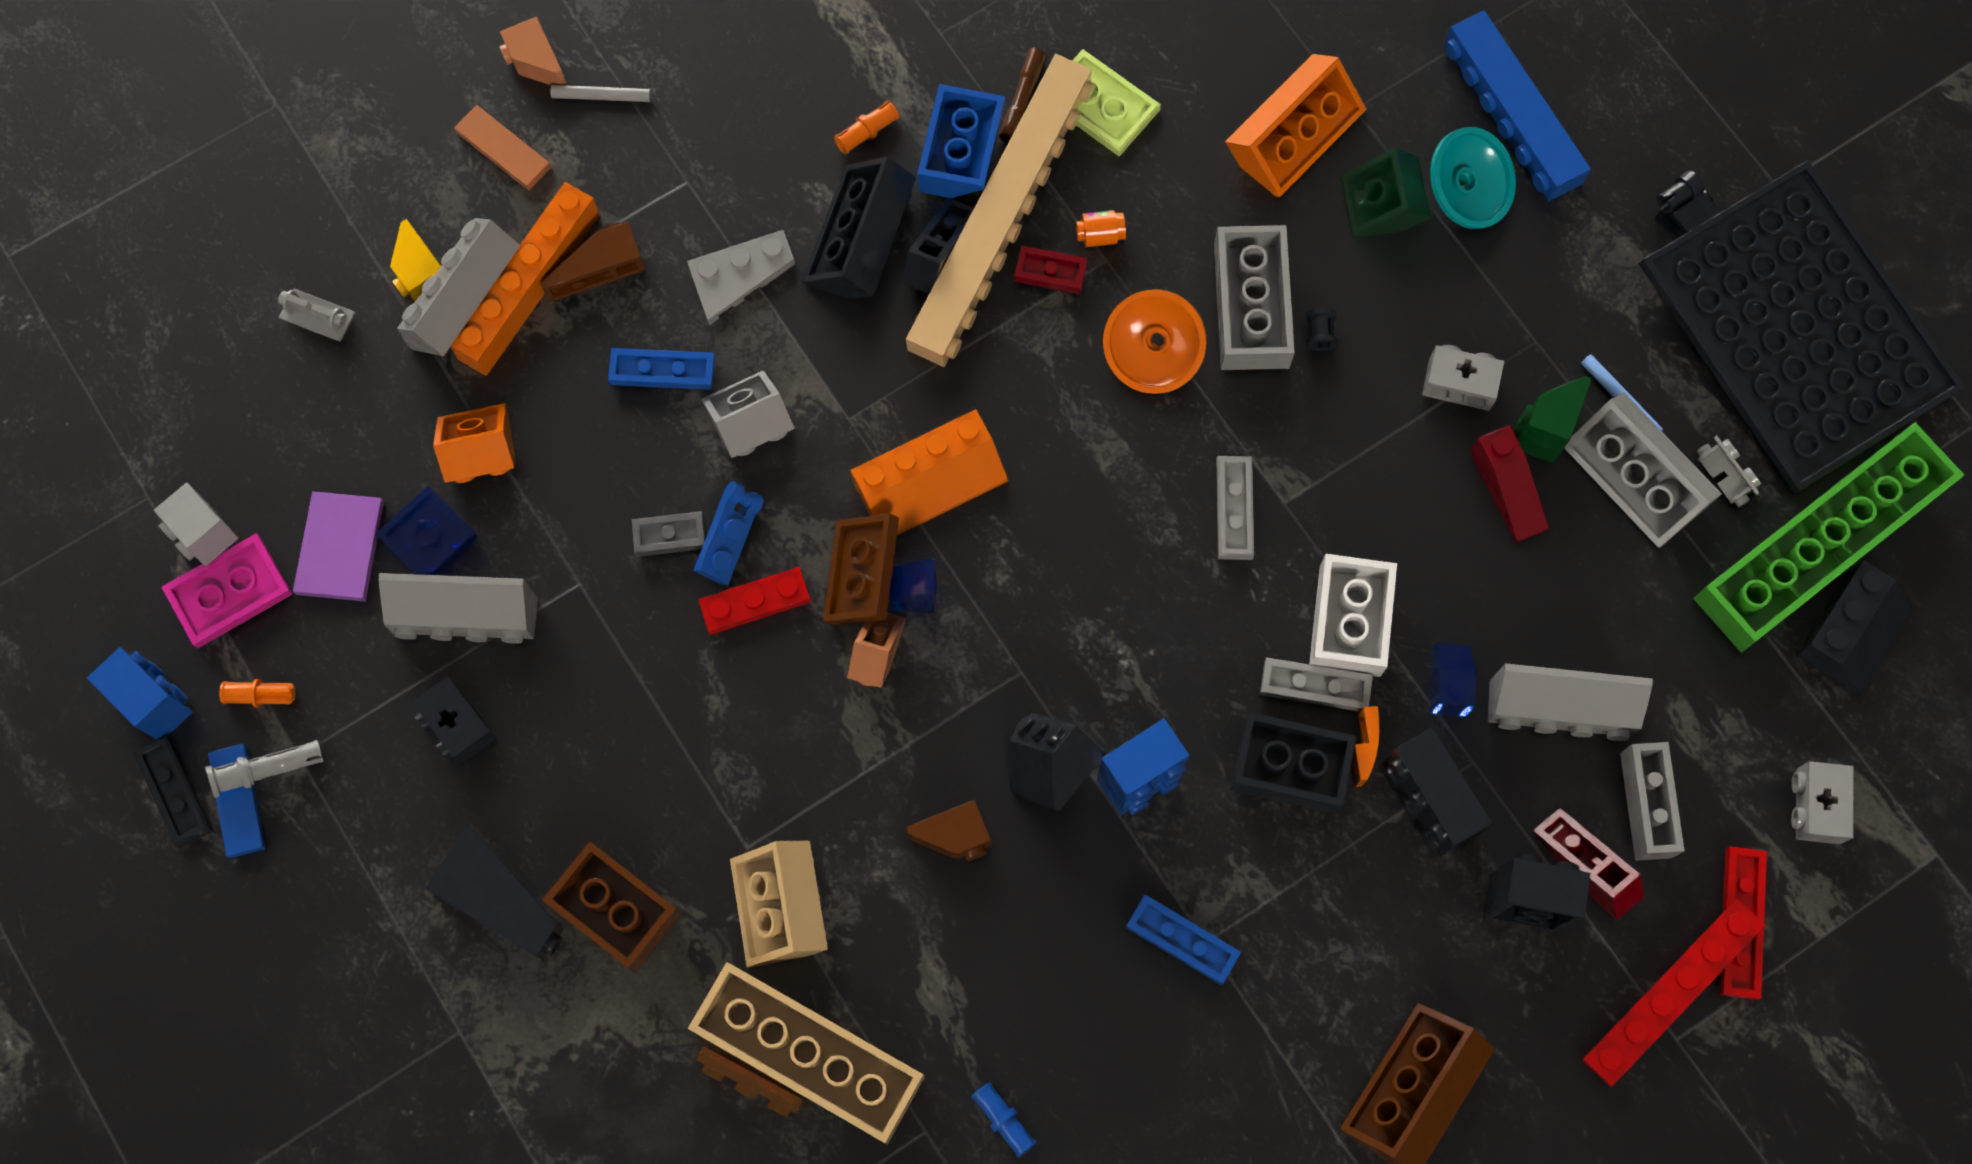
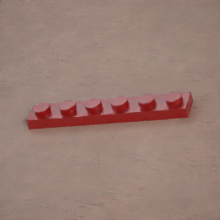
[1582,899,1766,1087]

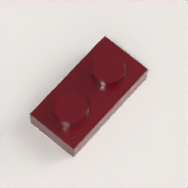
[1014,245,1088,294]

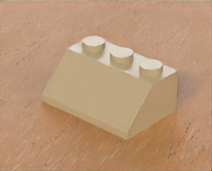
[730,841,828,968]

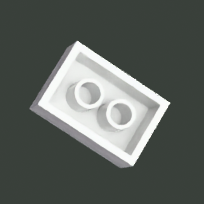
[1309,554,1397,677]

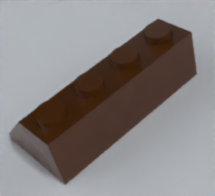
[1340,1003,1495,1164]

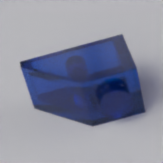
[889,559,937,613]
[1430,643,1476,717]

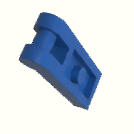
[693,481,764,585]

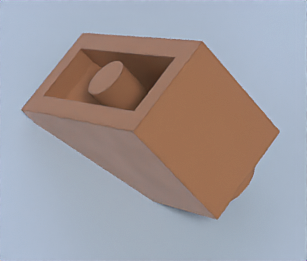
[499,16,567,85]
[847,613,906,688]

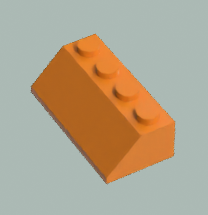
[1225,54,1367,197]
[850,409,1008,536]

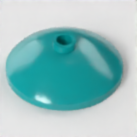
[1430,127,1516,229]

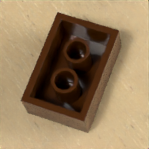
[542,841,682,973]

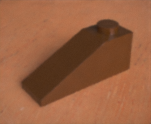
[541,221,646,303]

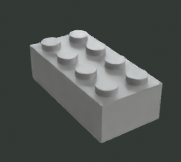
[1214,225,1295,370]

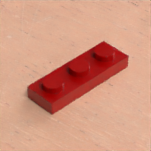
[698,566,811,635]

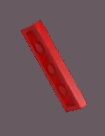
[1719,846,1767,1000]

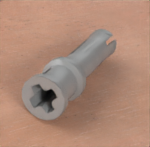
[205,740,323,798]

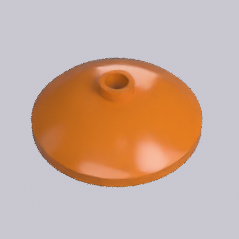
[1103,289,1207,394]

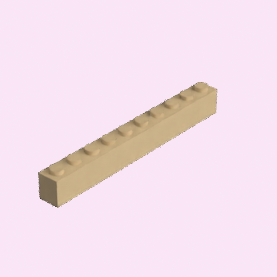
[906,53,1095,367]

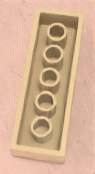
[688,962,925,1145]

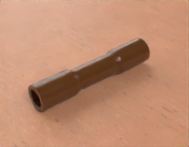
[999,48,1047,143]

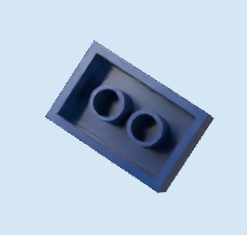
[1097,718,1190,816]

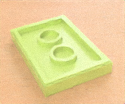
[1072,49,1161,157]

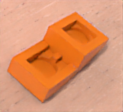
[1351,706,1380,787]

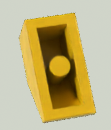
[390,219,441,302]

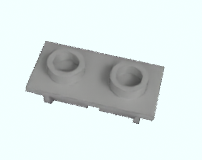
[278,288,355,342]
[1696,435,1761,508]

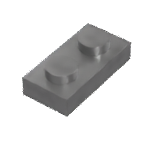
[632,511,706,557]

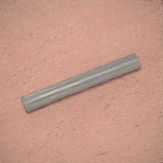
[551,85,652,102]

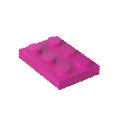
[161,533,292,649]

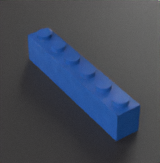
[1444,10,1591,201]

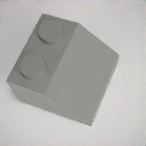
[701,370,795,458]

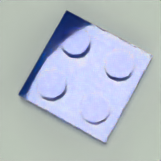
[376,486,478,575]

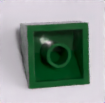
[1513,376,1592,463]

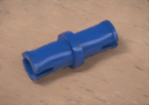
[971,1082,1037,1158]

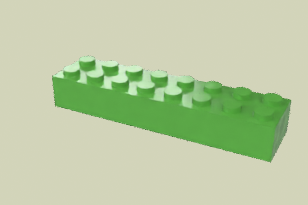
[1693,422,1964,653]

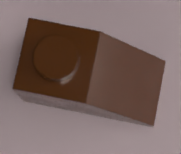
[906,800,991,861]

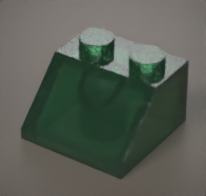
[1341,147,1432,237]

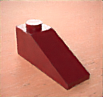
[1470,425,1549,543]
[1533,808,1644,920]

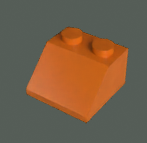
[433,403,515,483]

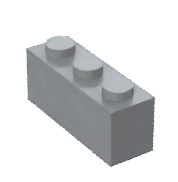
[1620,742,1685,861]

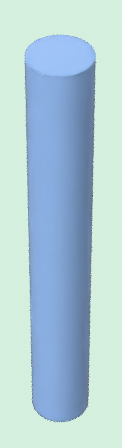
[1581,354,1663,431]

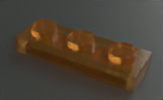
[696,1046,806,1117]

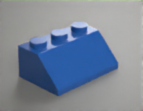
[917,84,1005,198]

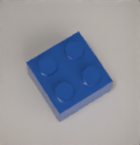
[87,647,194,740]

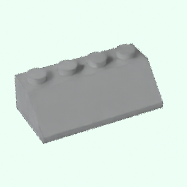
[397,218,520,356]
[1565,393,1722,548]
[379,573,538,644]
[1488,663,1653,741]

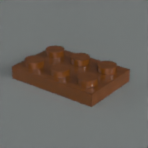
[823,513,899,625]

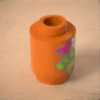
[1076,210,1126,248]

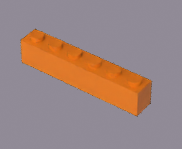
[450,182,600,376]

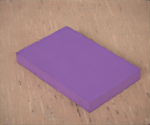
[293,491,384,602]

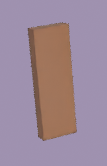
[454,105,552,191]

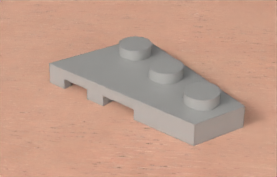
[687,230,795,325]

